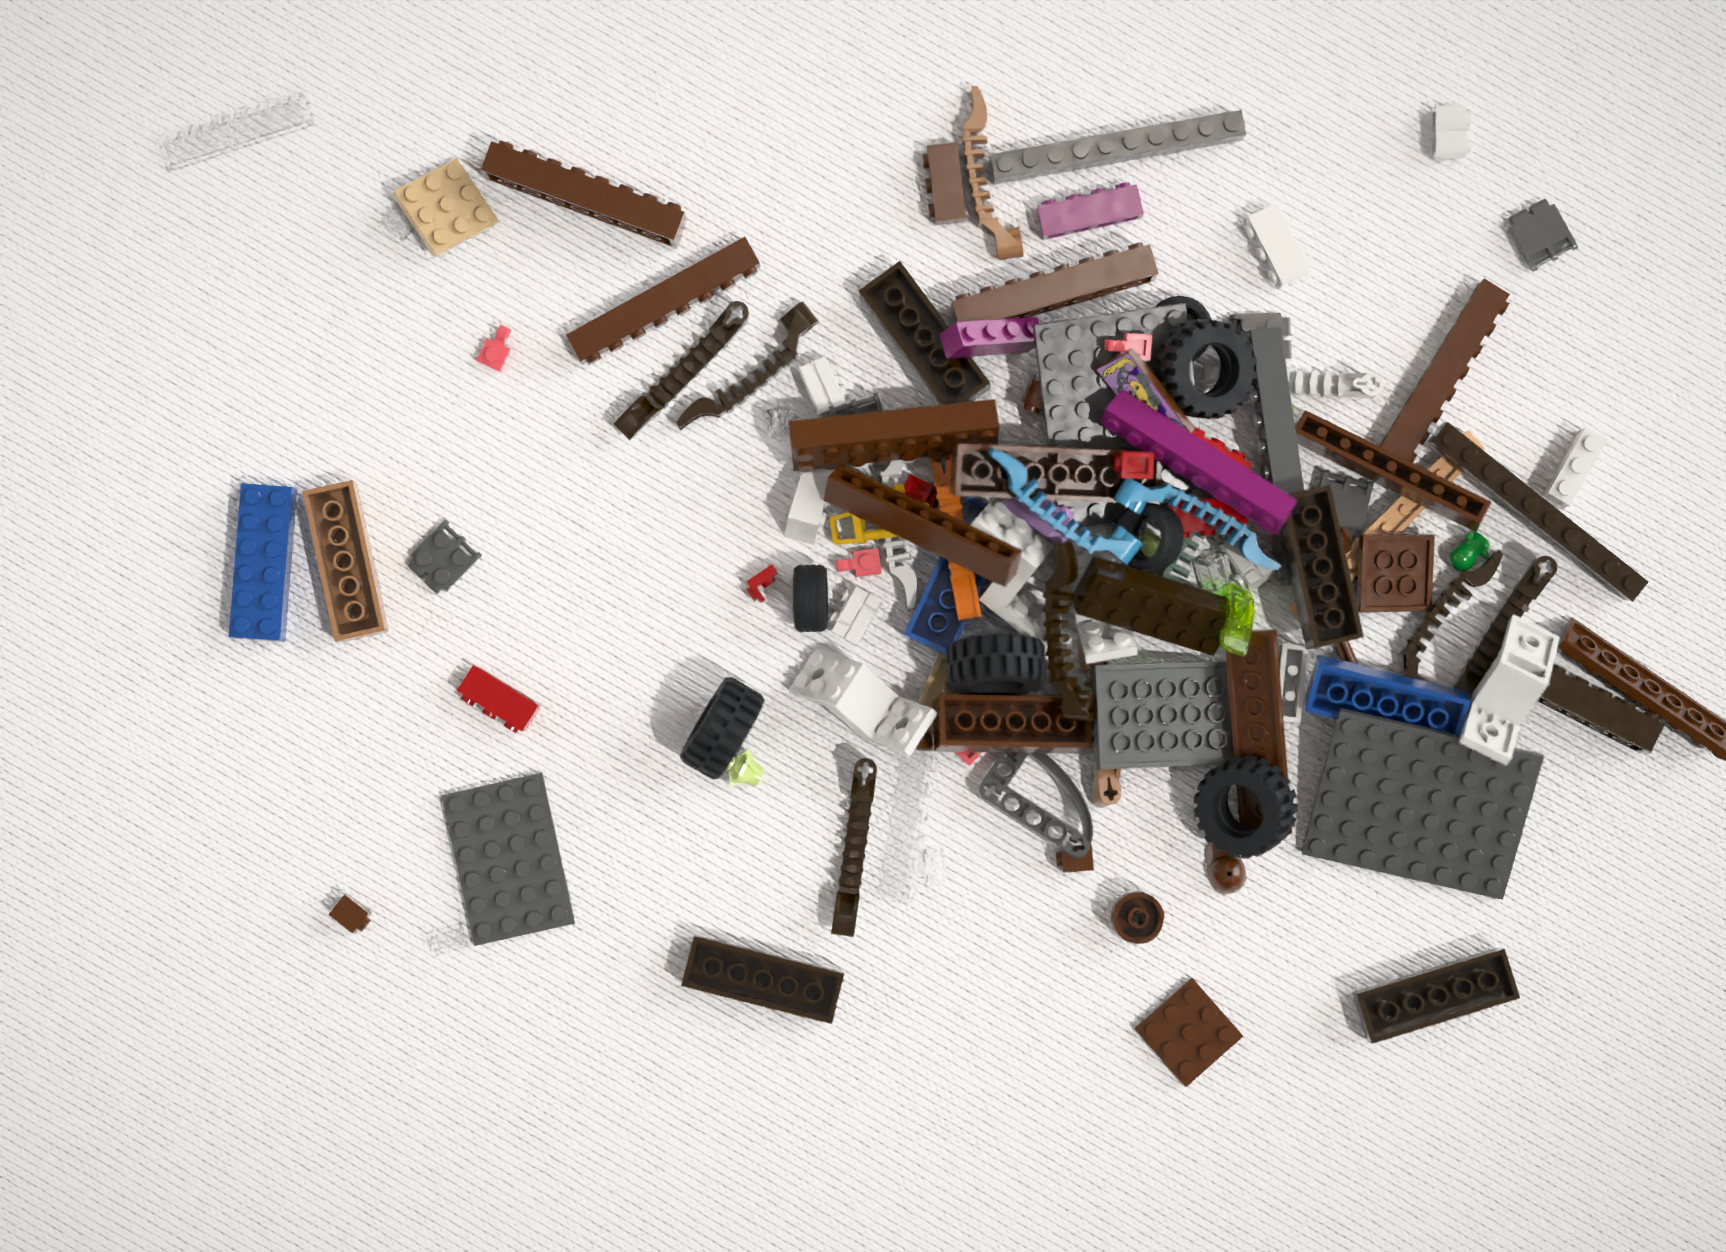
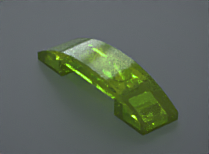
[1220,580,1255,657]

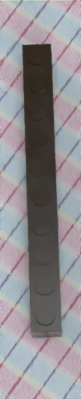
[1427,422,1649,602]

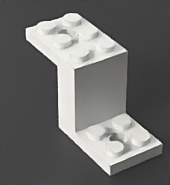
[971,498,1063,643]
[1066,523,1138,664]
[1459,614,1560,765]
[789,648,938,756]

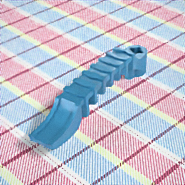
[987,448,1143,564]
[1113,478,1281,570]

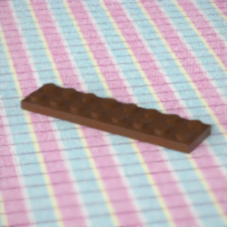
[1557,617,1726,761]
[1224,629,1293,835]

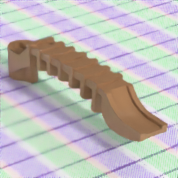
[962,86,1024,261]
[1077,632,1121,808]

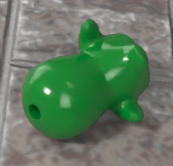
[1448,530,1490,571]

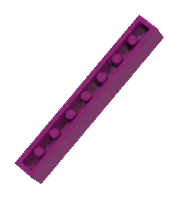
[1101,389,1298,535]

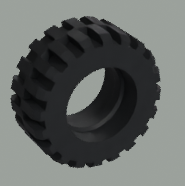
[1153,319,1257,419]
[946,633,1047,696]
[680,677,765,779]
[1193,755,1298,859]

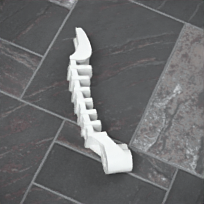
[1203,361,1384,399]
[880,458,919,611]

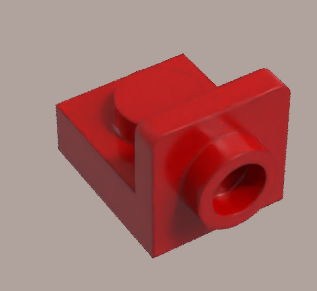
[1114,450,1154,479]
[904,474,939,509]
[746,564,778,603]

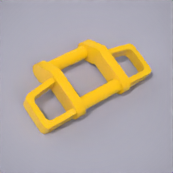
[829,483,930,545]

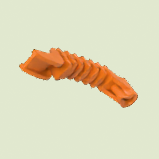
[931,454,982,621]

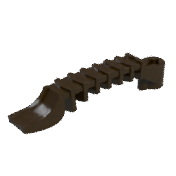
[613,301,749,441]
[676,301,819,431]
[1043,541,1095,721]
[1399,549,1503,682]
[1452,556,1558,700]
[831,758,877,938]

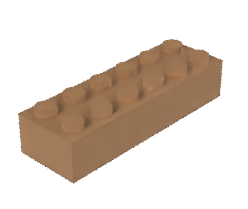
[302,480,389,643]

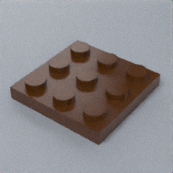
[1357,534,1435,613]
[1134,977,1244,1087]

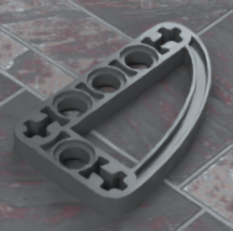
[979,753,1093,859]

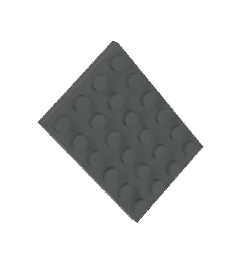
[1092,661,1234,770]
[442,773,576,946]

